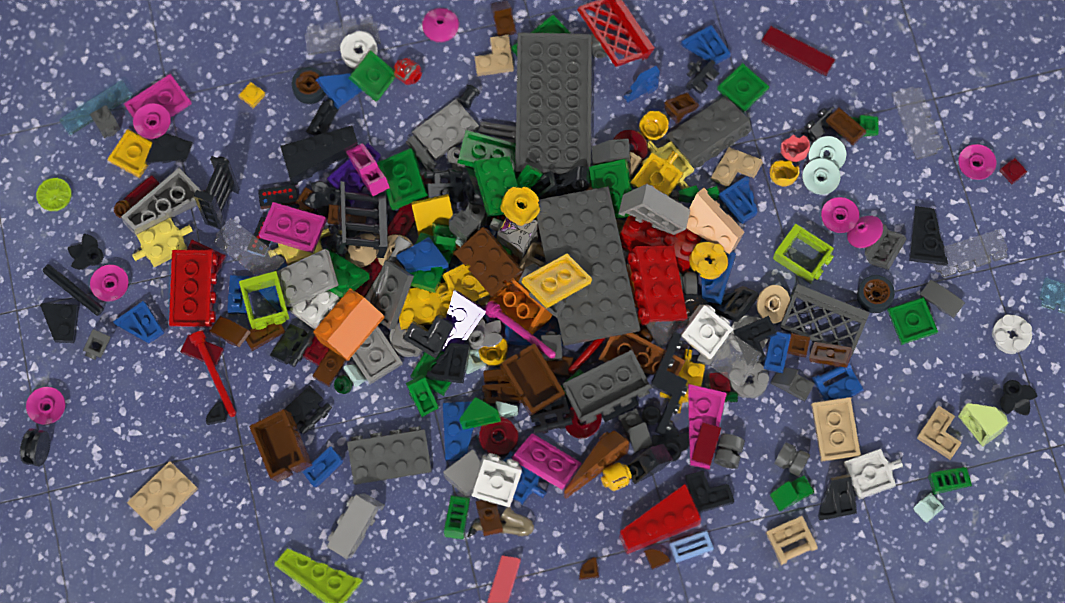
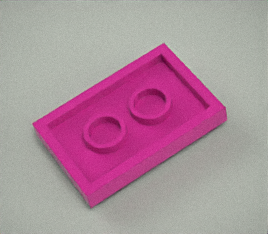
[124,74,192,126]
[259,202,327,253]
[512,433,582,490]

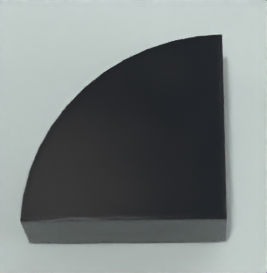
[206,401,226,425]

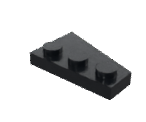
[909,206,948,266]

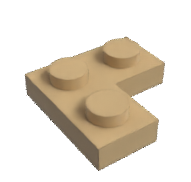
[475,35,514,76]
[711,147,763,187]
[917,406,962,460]

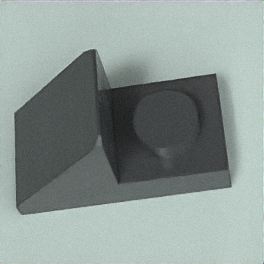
[771,367,815,402]
[618,409,652,453]

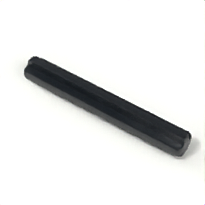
[42,264,104,316]

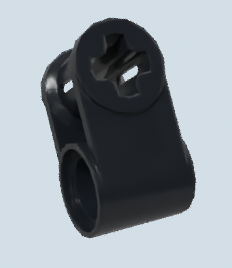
[555,166,590,195]

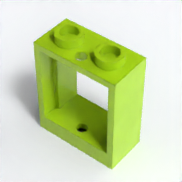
[773,224,834,284]
[239,271,290,330]

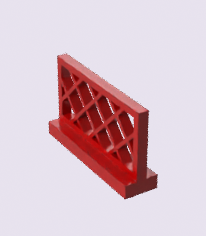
[577,0,654,67]

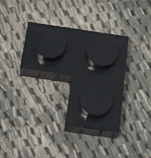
[403,315,455,359]
[733,316,777,367]
[685,470,735,514]

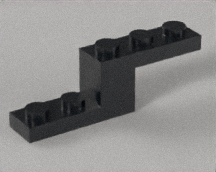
[650,332,689,435]

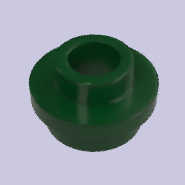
[334,375,352,394]

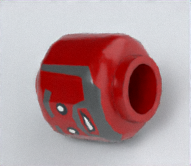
[394,57,422,85]

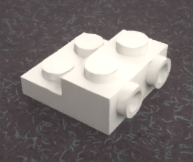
[290,290,340,330]
[681,304,733,360]
[472,454,522,507]

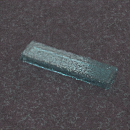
[59,80,133,136]

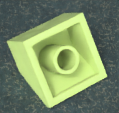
[958,403,1008,447]

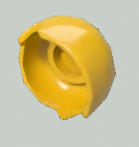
[639,111,669,140]
[769,160,800,187]
[478,338,508,366]

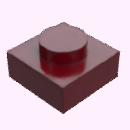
[1000,158,1027,185]
[709,372,730,393]

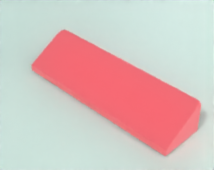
[487,556,521,603]

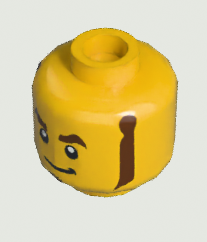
[601,462,632,491]

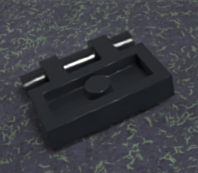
[424,168,464,202]
[270,324,315,367]
[285,385,332,435]
[530,395,573,434]

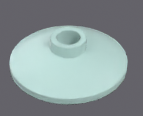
[809,136,846,169]
[802,159,840,195]

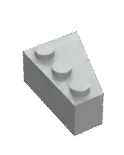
[619,184,690,235]

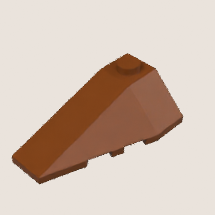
[599,333,685,376]
[564,430,629,499]

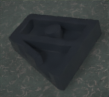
[145,133,193,165]
[708,286,759,323]
[40,303,79,343]
[426,343,471,384]
[818,474,857,521]

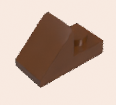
[490,0,516,36]
[664,92,699,124]

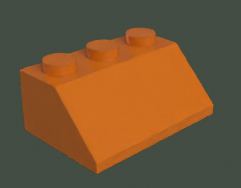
[488,274,553,335]
[313,288,385,361]

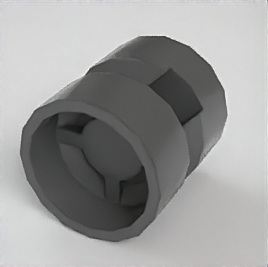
[679,271,697,295]
[714,434,745,469]
[774,442,811,477]

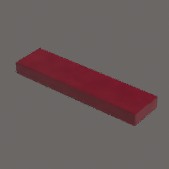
[761,26,836,76]

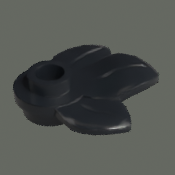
[304,181,337,217]
[68,234,104,270]
[1000,380,1038,415]
[652,425,689,462]

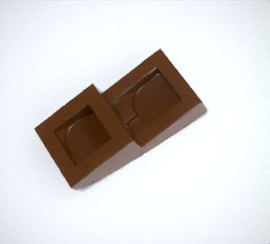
[209,316,250,348]

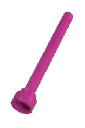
[484,301,556,358]

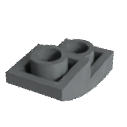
[920,280,965,318]

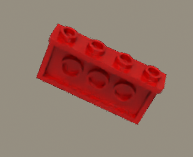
[619,216,702,274]
[628,246,688,325]
[169,249,218,327]

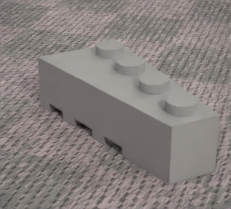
[121,168,201,236]

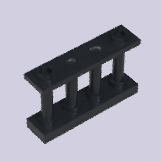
[194,156,240,230]
[334,181,388,258]

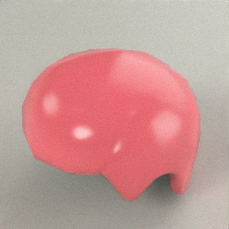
[780,135,810,162]

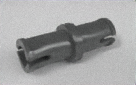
[405,135,437,171]

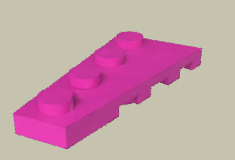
[688,384,727,470]

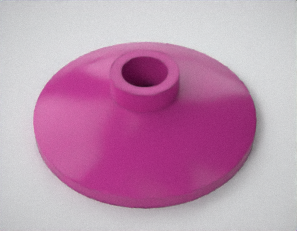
[422,8,459,42]
[133,103,171,139]
[958,144,996,180]
[821,197,859,233]
[847,215,883,248]
[90,265,129,301]
[26,387,65,425]

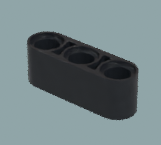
[461,167,484,206]

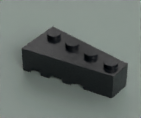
[280,125,358,185]

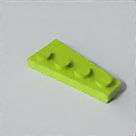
[275,548,362,603]

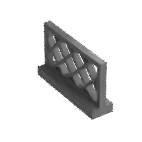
[780,284,869,357]

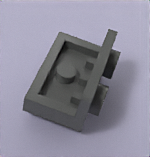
[865,224,907,270]

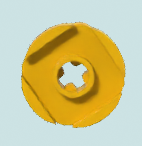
[500,187,540,226]
[689,242,728,279]

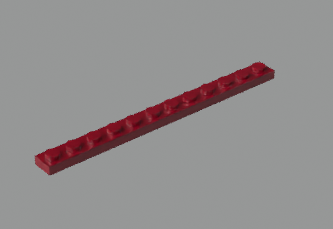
[303,174,442,366]

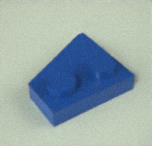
[719,176,758,224]

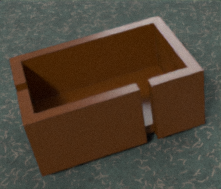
[454,227,524,297]
[500,343,565,416]
[249,409,312,482]

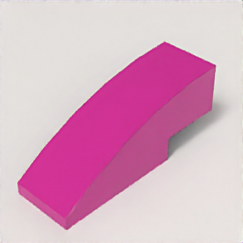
[346,143,390,196]

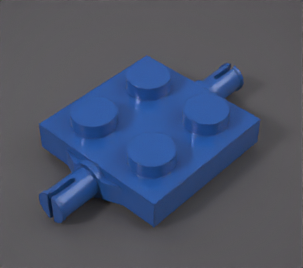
[502,451,547,505]

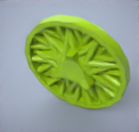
[36,178,72,212]

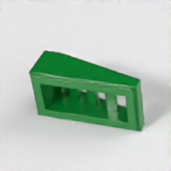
[928,467,972,495]
[444,496,470,539]

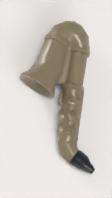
[467,507,534,538]

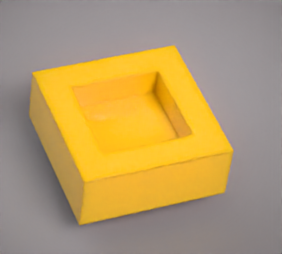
[239,82,266,108]

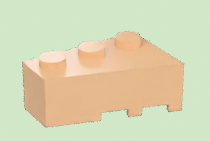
[686,188,744,254]

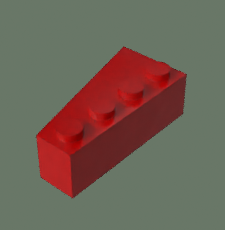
[619,484,701,554]

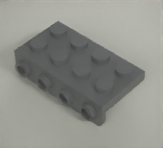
[666,96,751,169]
[562,350,652,424]
[347,426,432,485]

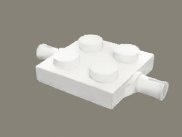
[844,449,903,500]

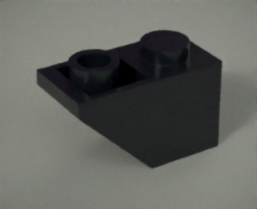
[627,444,673,484]

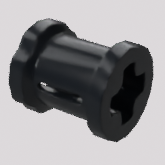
[456,84,480,109]

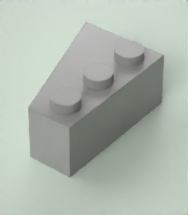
[327,493,385,559]

